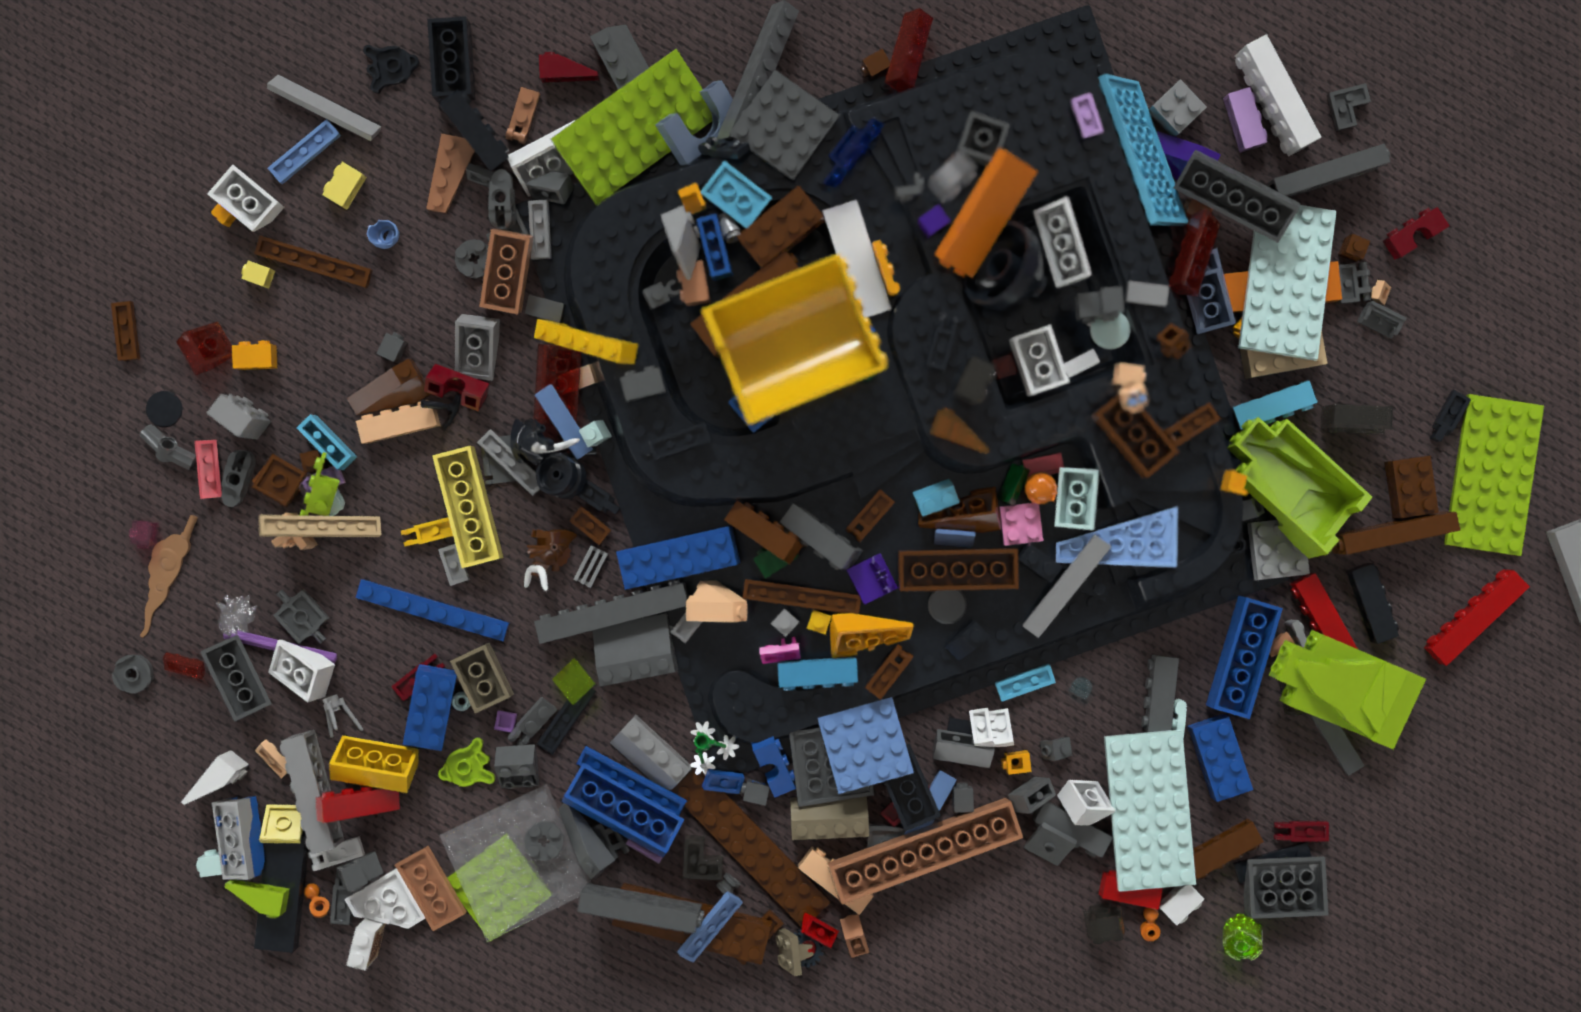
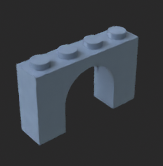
[655,80,733,165]

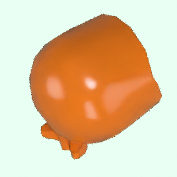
[1025,471,1057,504]

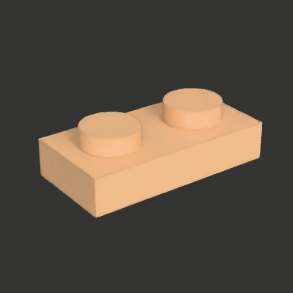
[255,740,287,779]

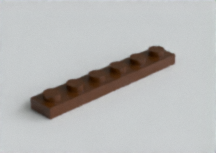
[254,236,373,288]
[743,579,861,614]

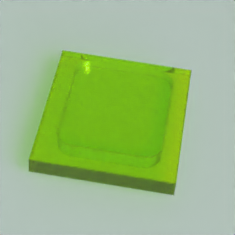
[552,658,595,705]

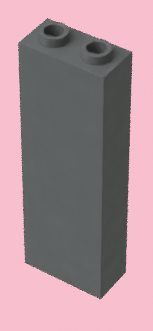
[1265,143,1390,198]
[577,883,704,934]

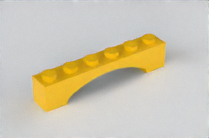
[534,319,638,364]

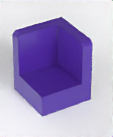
[917,205,950,238]

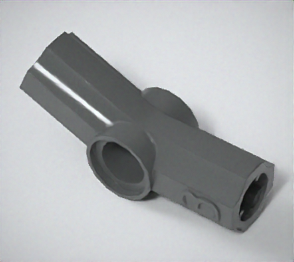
[140,424,196,470]

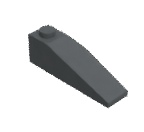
[558,803,615,880]

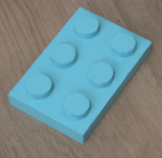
[700,161,772,229]

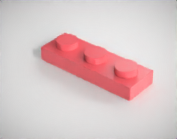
[194,440,222,499]

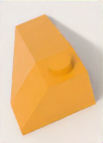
[830,613,913,658]

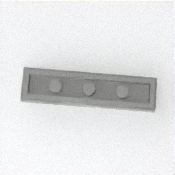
[477,429,540,496]

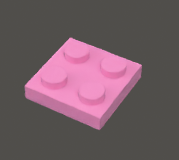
[999,503,1043,546]

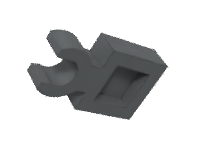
[642,280,680,310]

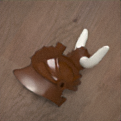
[524,529,577,591]

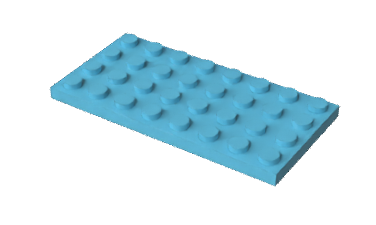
[1098,74,1189,226]

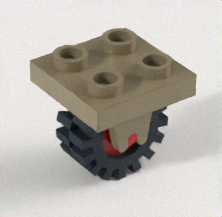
[775,928,824,976]

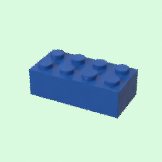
[403,664,457,751]
[1187,714,1253,802]

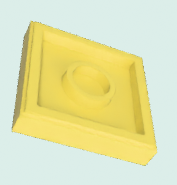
[259,805,303,843]

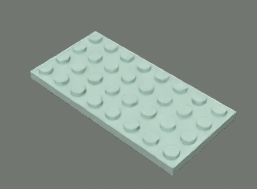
[1238,205,1336,361]
[1104,729,1196,892]

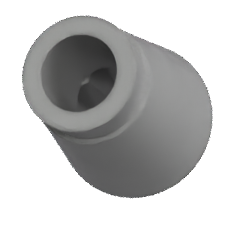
[718,213,742,243]

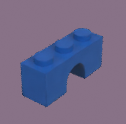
[751,737,796,798]

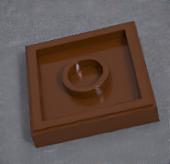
[252,454,308,507]

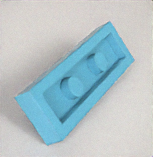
[994,664,1056,701]

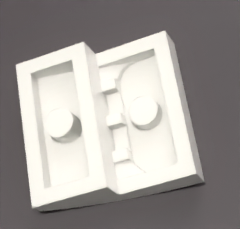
[969,708,1014,747]

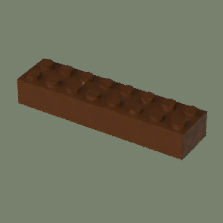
[612,883,772,965]

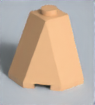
[686,580,747,622]

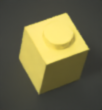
[241,260,275,289]

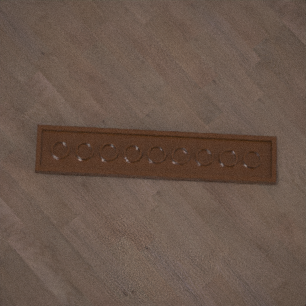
[671,768,831,927]

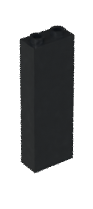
[254,831,309,953]

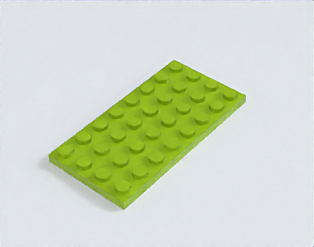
[550,49,712,205]
[1444,394,1544,556]

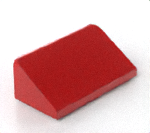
[801,913,839,949]

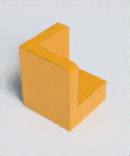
[678,183,706,215]
[211,203,236,227]
[1220,470,1247,495]

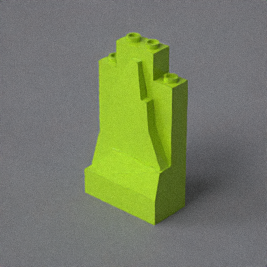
[1227,417,1372,558]
[1269,630,1426,749]

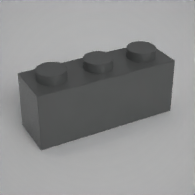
[933,729,995,768]

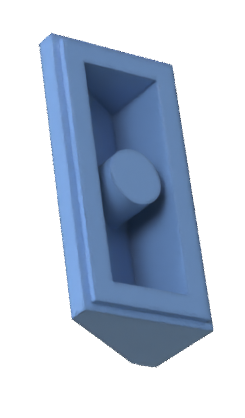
[934,529,975,548]

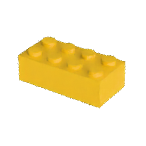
[329,735,418,793]

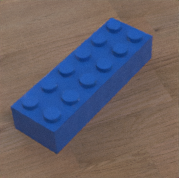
[616,525,741,589]
[1206,596,1283,719]
[562,763,684,858]

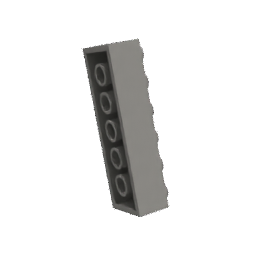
[280,729,344,855]

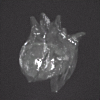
[216,595,257,637]

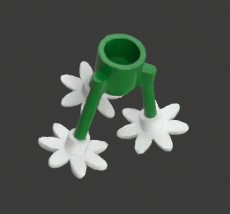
[691,721,739,775]

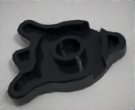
[363,45,420,93]

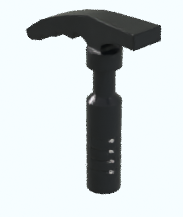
[420,394,462,430]

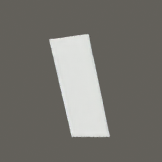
[1064,349,1100,378]

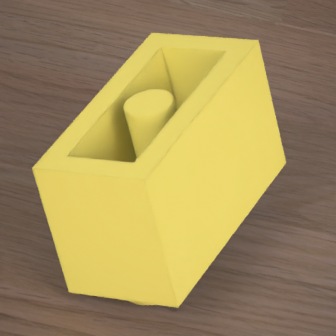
[322,162,367,210]

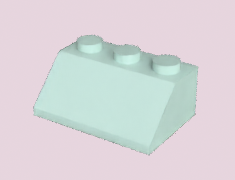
[1055,467,1099,530]

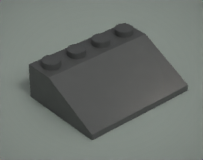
[593,613,678,687]
[1243,856,1328,919]

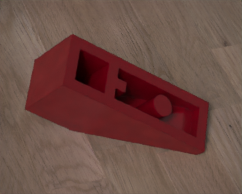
[539,52,600,83]

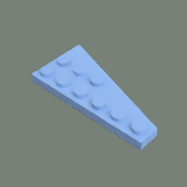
[1056,507,1178,567]

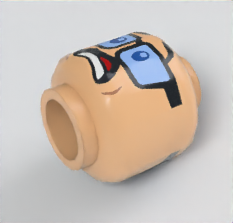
[1119,380,1148,413]

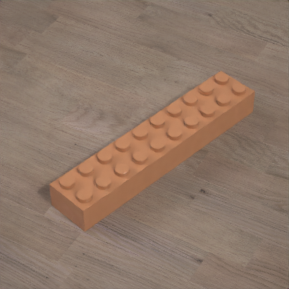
[827,798,1023,905]

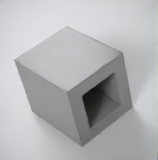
[771,609,799,637]

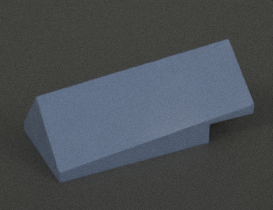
[1179,248,1236,334]

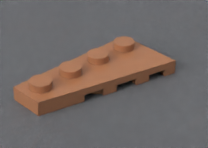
[426,134,475,214]

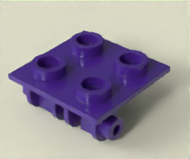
[847,553,898,605]

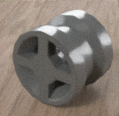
[716,872,741,894]

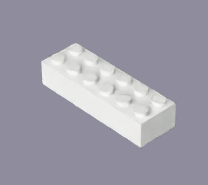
[1235,34,1321,157]

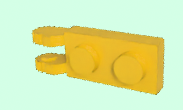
[401,517,453,547]

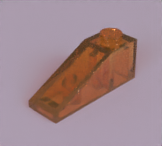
[929,408,990,454]

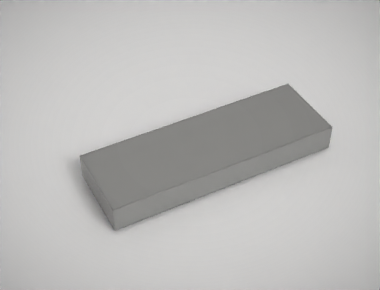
[528,200,552,260]

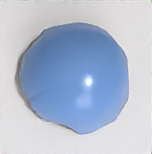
[367,220,399,249]

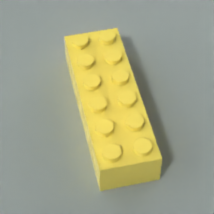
[432,446,504,568]

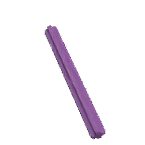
[223,628,337,664]

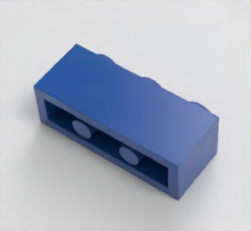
[697,214,733,281]

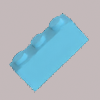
[297,414,357,470]

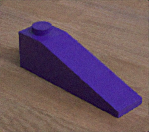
[1156,131,1221,180]

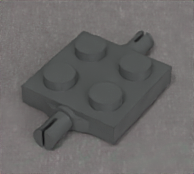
[273,589,329,644]

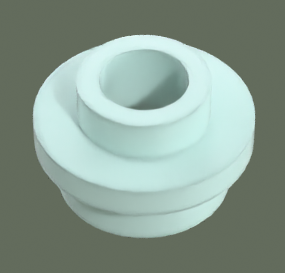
[452,692,471,711]

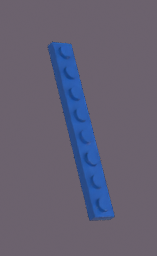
[356,579,509,641]

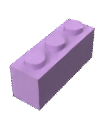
[1223,87,1267,153]

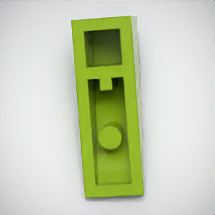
[225,880,290,918]

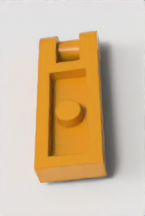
[871,240,900,297]

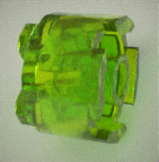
[1223,913,1263,961]

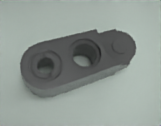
[488,169,516,230]
[221,450,256,507]

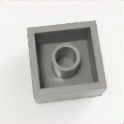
[1149,79,1207,137]

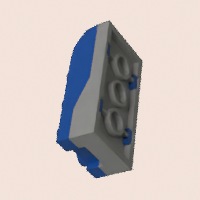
[212,796,265,880]

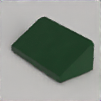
[997,463,1030,506]

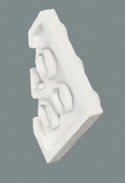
[344,868,425,929]

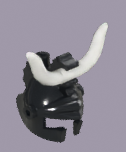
[510,418,580,466]

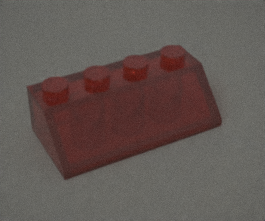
[1169,209,1220,297]
[533,344,581,423]

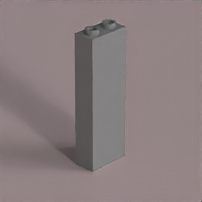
[1546,519,1581,624]

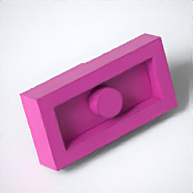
[759,637,801,664]

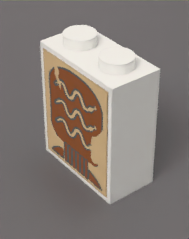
[346,918,386,970]

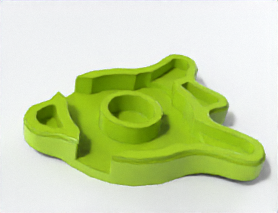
[438,737,496,787]

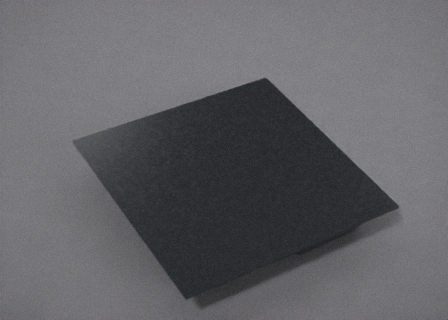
[515,5,1290,773]

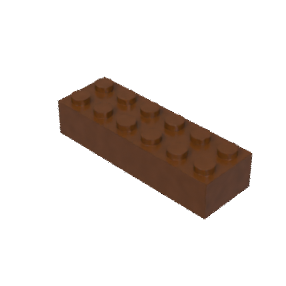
[897,548,1019,591]

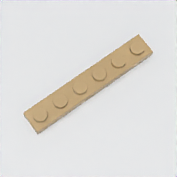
[259,515,381,537]

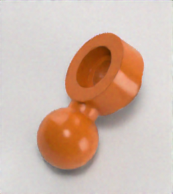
[304,883,330,918]
[1140,907,1160,941]

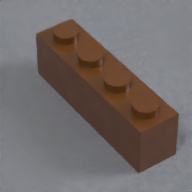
[724,501,803,564]
[1193,818,1264,879]

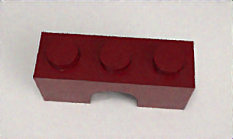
[1383,207,1450,260]
[424,364,489,412]

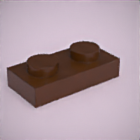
[570,506,612,545]

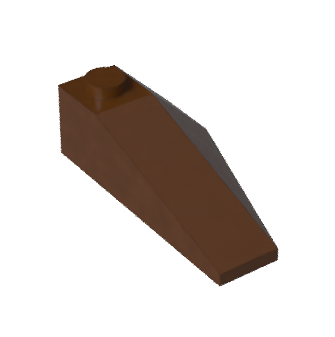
[347,358,431,415]
[918,486,1001,533]

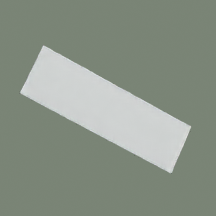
[823,200,891,317]

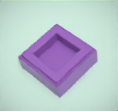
[494,710,517,733]

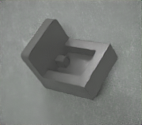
[895,173,924,202]
[1040,737,1073,761]

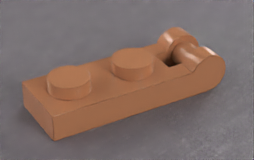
[506,87,540,144]

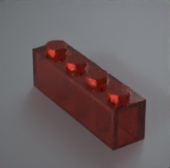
[885,8,933,91]

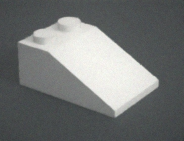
[268,639,335,702]
[181,750,249,805]

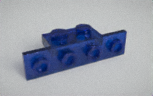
[823,118,884,188]

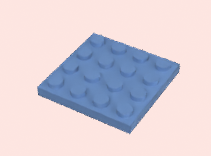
[818,697,914,794]

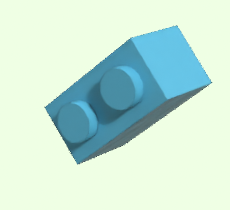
[912,479,959,517]

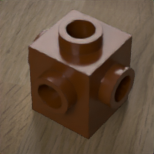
[1157,323,1192,360]

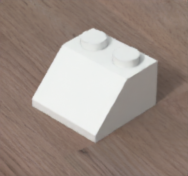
[1057,780,1116,825]

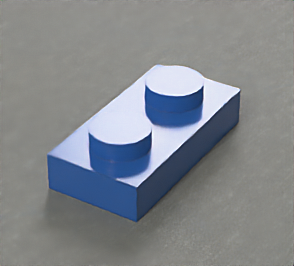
[702,769,745,794]

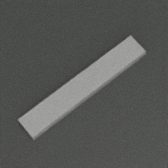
[267,75,381,141]
[1023,534,1111,638]

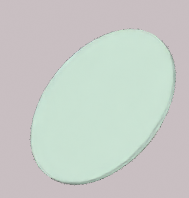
[1090,313,1130,349]

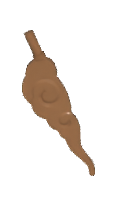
[140,515,198,637]

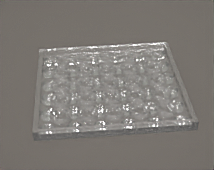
[439,784,592,942]

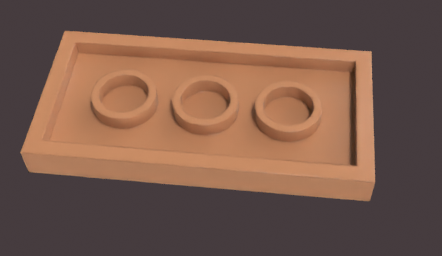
[395,846,467,931]

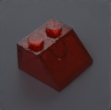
[176,321,232,375]

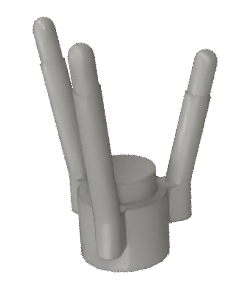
[323,694,363,738]

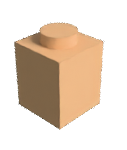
[1112,363,1146,386]

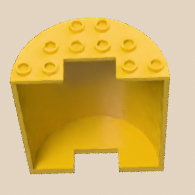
[702,253,888,425]

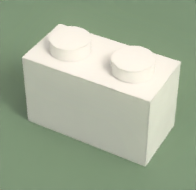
[1159,885,1204,925]

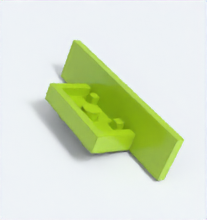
[299,452,340,516]

